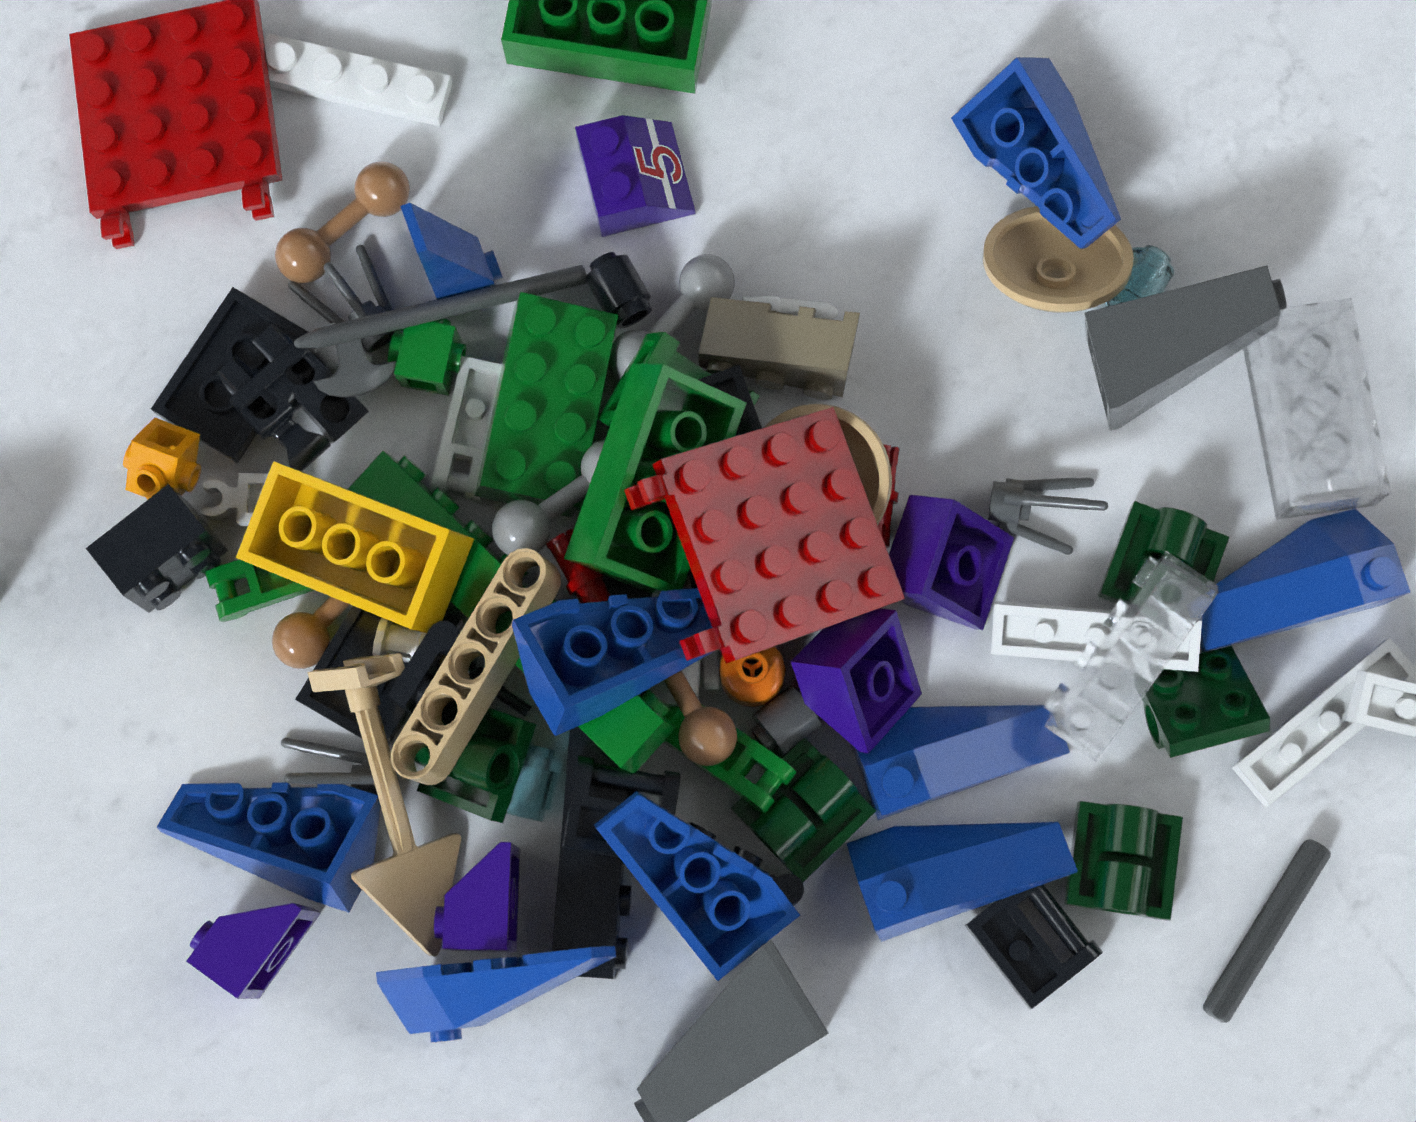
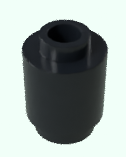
[585,252,652,329]

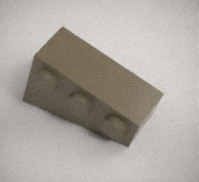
[698,297,860,400]

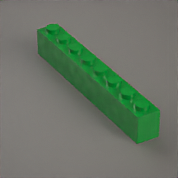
[348,451,676,774]

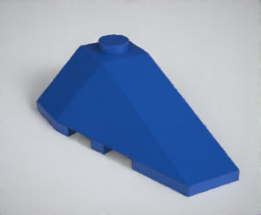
[400,203,503,299]
[1186,509,1410,652]
[512,588,714,736]

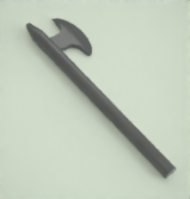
[294,265,587,397]

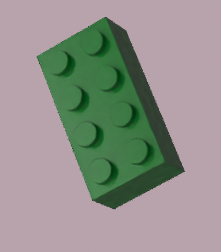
[501,0,712,94]
[474,292,618,517]
[564,363,746,594]

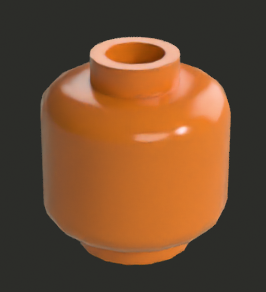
[719,646,786,707]

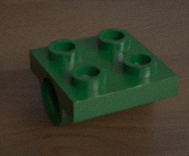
[1097,501,1230,617]
[1134,645,1270,758]
[414,701,537,823]
[731,738,876,883]
[1064,801,1183,921]

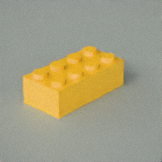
[236,461,474,633]

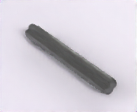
[1203,839,1331,1023]

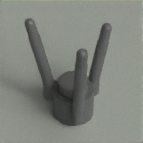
[288,245,394,353]
[988,477,1108,555]
[281,738,378,795]

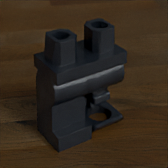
[217,324,369,471]

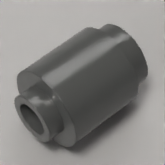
[750,686,822,756]

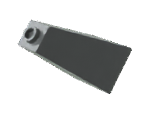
[1084,265,1287,430]
[634,940,829,1122]

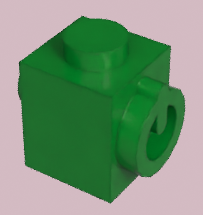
[387,318,467,396]

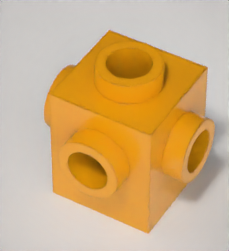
[123,417,201,499]

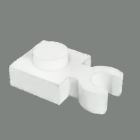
[201,473,268,526]

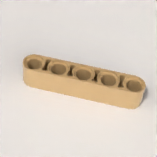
[391,548,561,785]

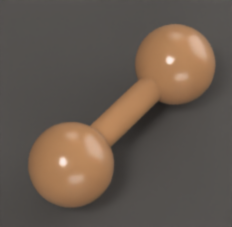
[275,161,410,283]
[272,596,350,669]
[663,670,737,766]

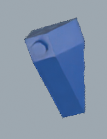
[951,57,1121,249]
[850,705,1070,821]
[157,782,381,913]
[594,791,800,981]
[846,822,1078,942]
[376,946,616,1043]

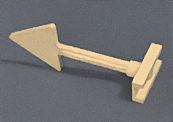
[307,653,461,956]

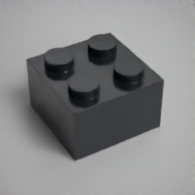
[86,484,229,613]

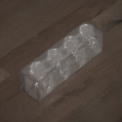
[1043,551,1218,762]

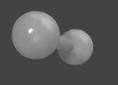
[609,254,735,380]
[492,440,605,555]

